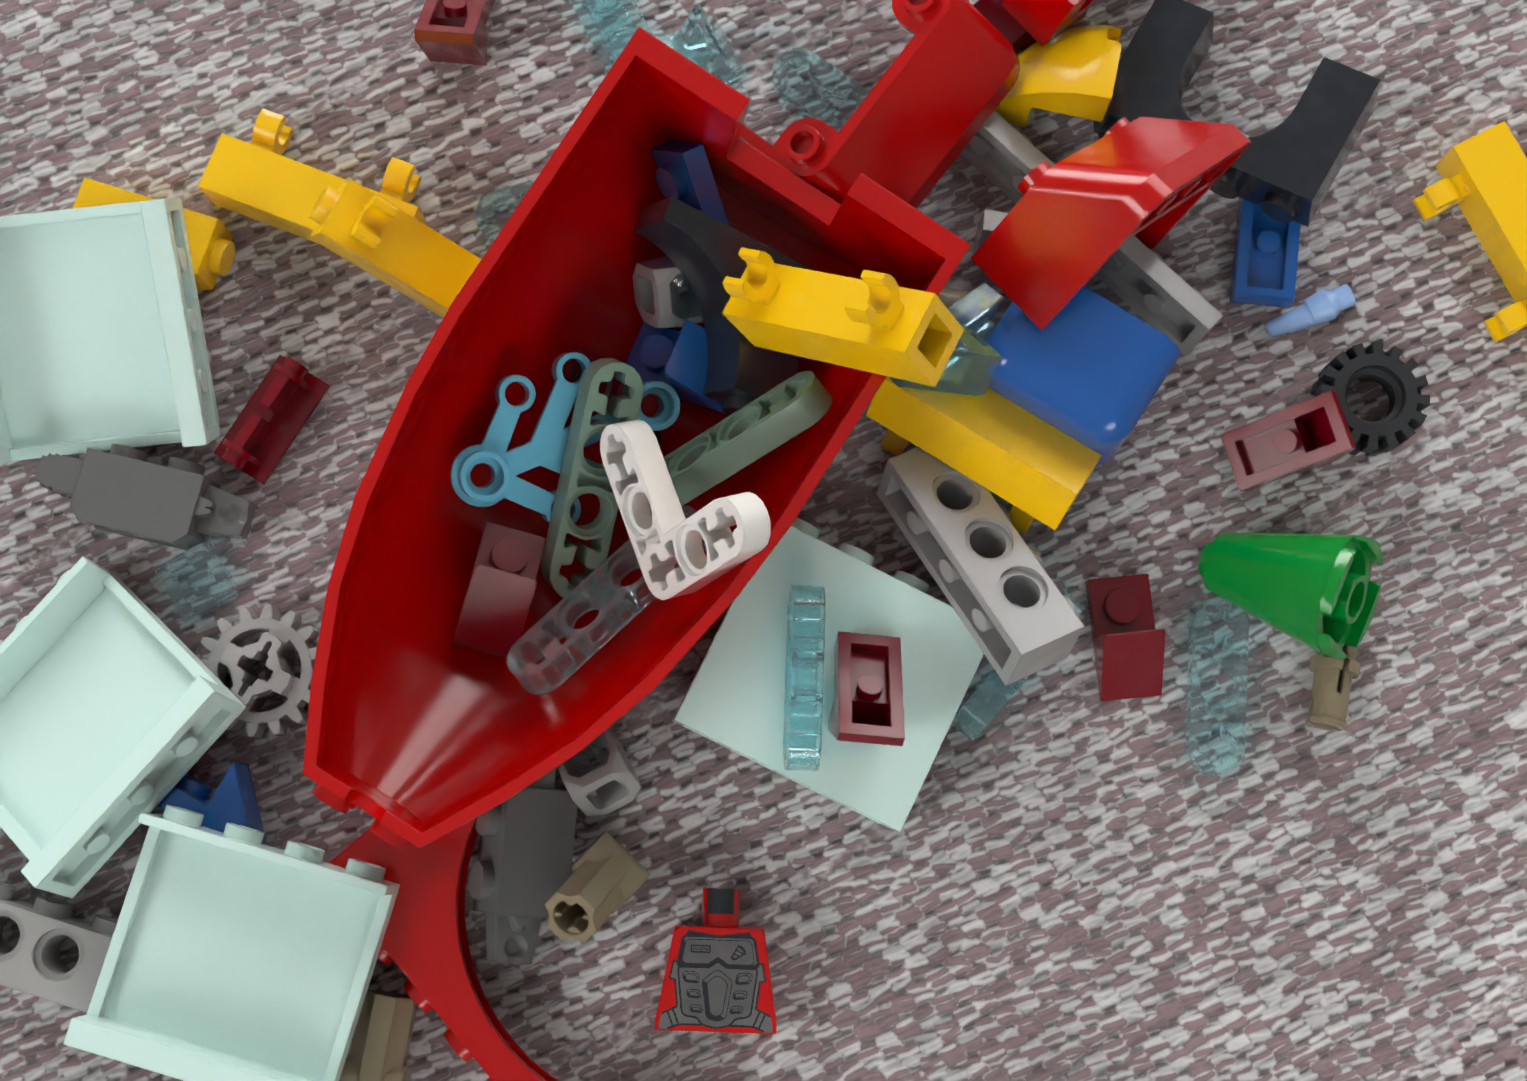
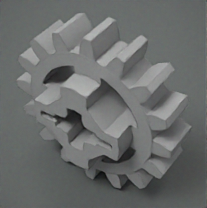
[200,604,320,738]

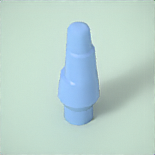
[1266,283,1356,337]

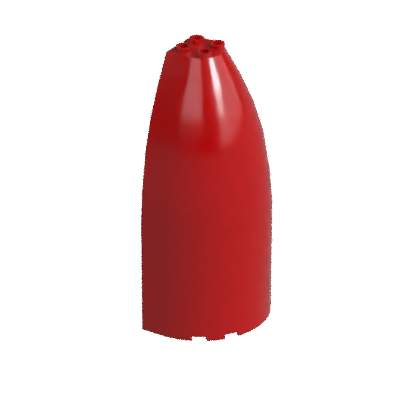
[303,27,971,850]

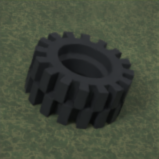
[1310,342,1430,457]

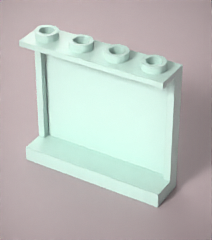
[0,197,220,466]
[671,517,984,832]
[0,556,246,899]
[63,805,400,1081]

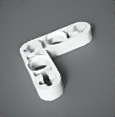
[600,419,771,600]

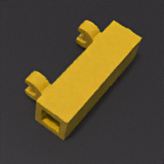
[198,109,428,244]
[1412,121,1527,343]
[309,178,482,318]
[722,247,964,387]
[866,363,1102,535]

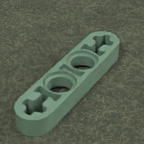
[541,358,643,600]
[649,370,833,516]

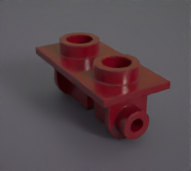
[214,355,330,485]

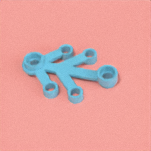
[450,352,680,524]

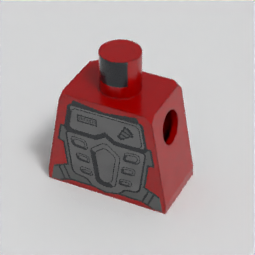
[655,887,777,1034]

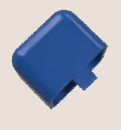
[974,286,1180,466]

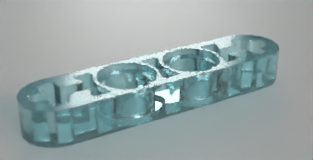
[507,505,706,694]

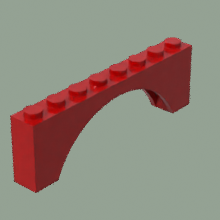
[329,818,559,1081]

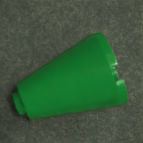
[1198,532,1383,660]

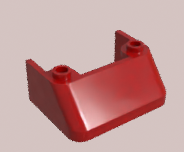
[739,0,1020,209]
[971,116,1251,330]

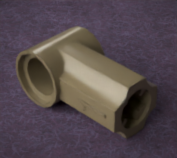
[545,830,650,943]
[339,989,417,1081]

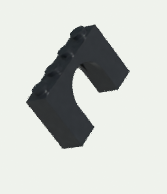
[1093,0,1381,227]

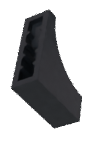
[634,196,815,416]

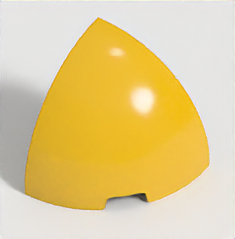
[995,25,1122,127]

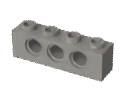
[876,447,1084,686]
[0,881,118,1013]

